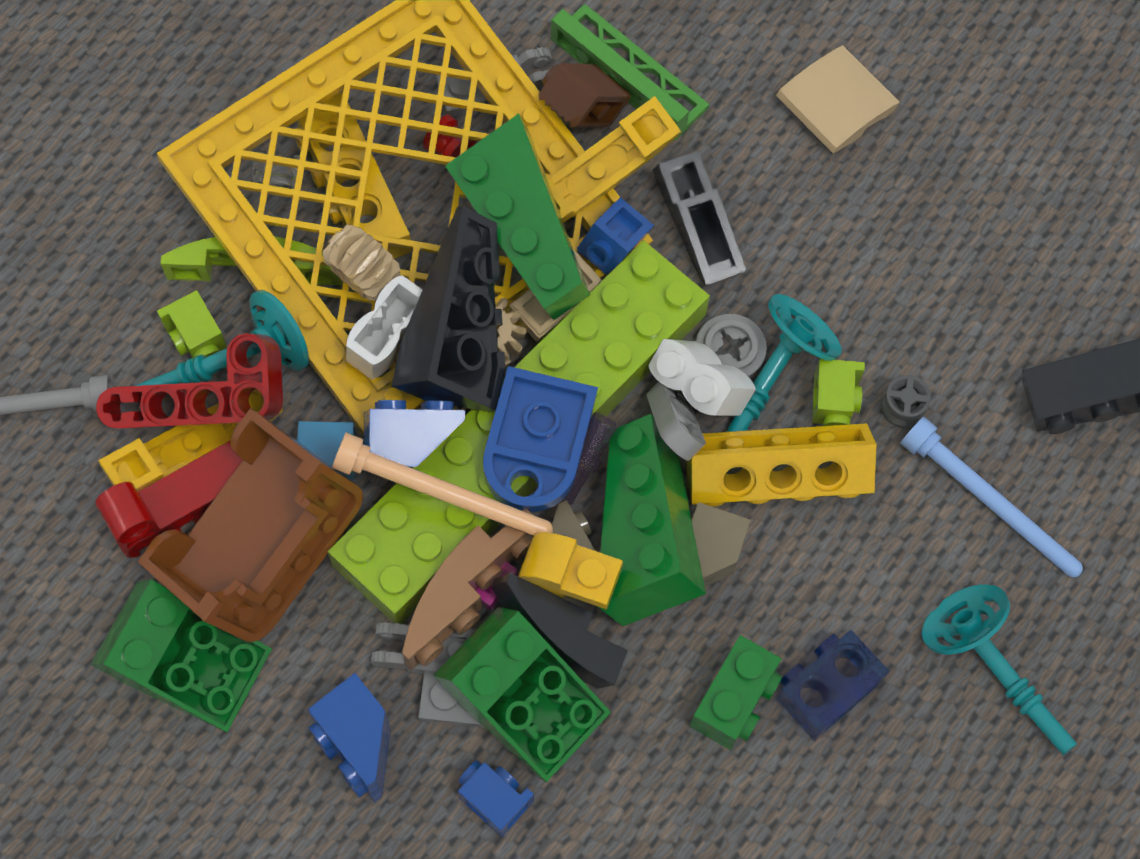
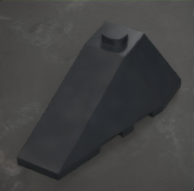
[392,205,505,412]

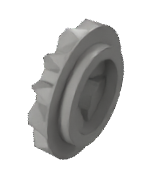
[696,314,767,377]

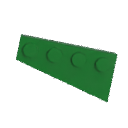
[445,114,590,321]
[599,414,706,626]

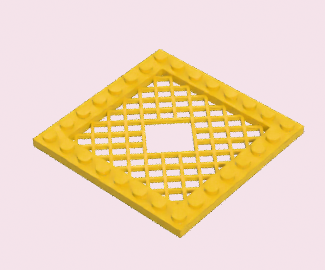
[157,0,653,436]

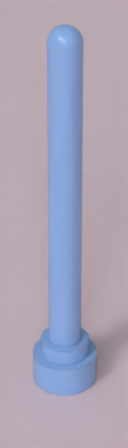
[900,417,1083,577]

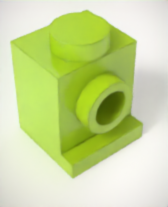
[157,290,227,359]
[812,358,865,426]

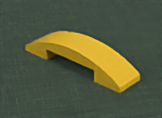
[546,96,681,223]
[98,389,283,491]

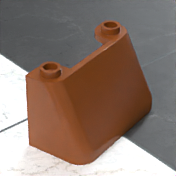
[138,408,363,642]

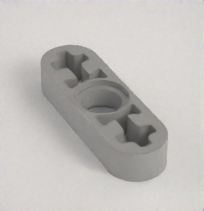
[646,381,706,461]

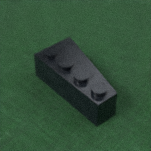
[1022,338,1140,434]

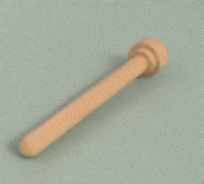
[332,432,553,536]

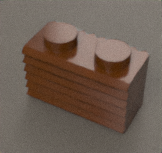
[538,63,631,127]

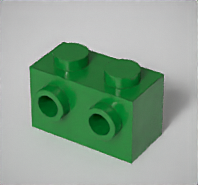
[689,635,783,751]

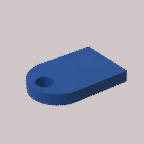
[483,366,598,512]

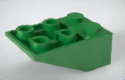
[90,579,272,733]
[433,607,611,783]

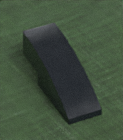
[653,150,747,286]
[491,573,628,689]

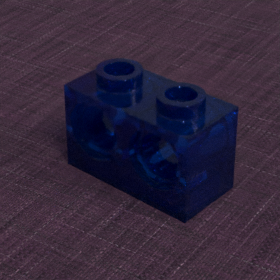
[776,630,890,742]

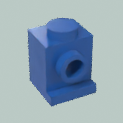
[458,760,534,838]

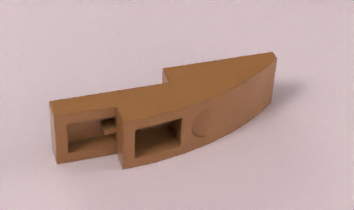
[402,509,533,671]

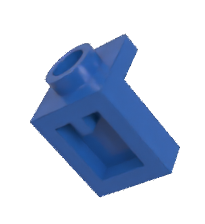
[577,197,654,275]

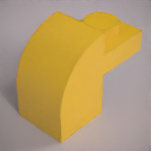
[518,532,623,610]

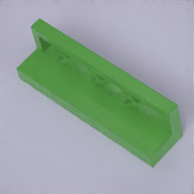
[551,4,709,141]

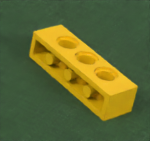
[294,92,412,259]
[686,423,877,507]

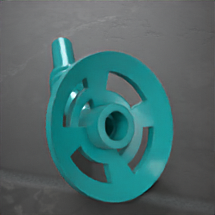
[135,290,309,386]
[726,294,842,432]
[922,584,1077,756]

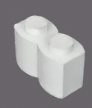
[346,275,422,380]
[648,339,756,416]

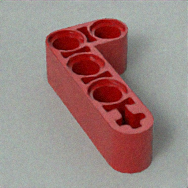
[96,333,283,428]
[95,440,243,558]

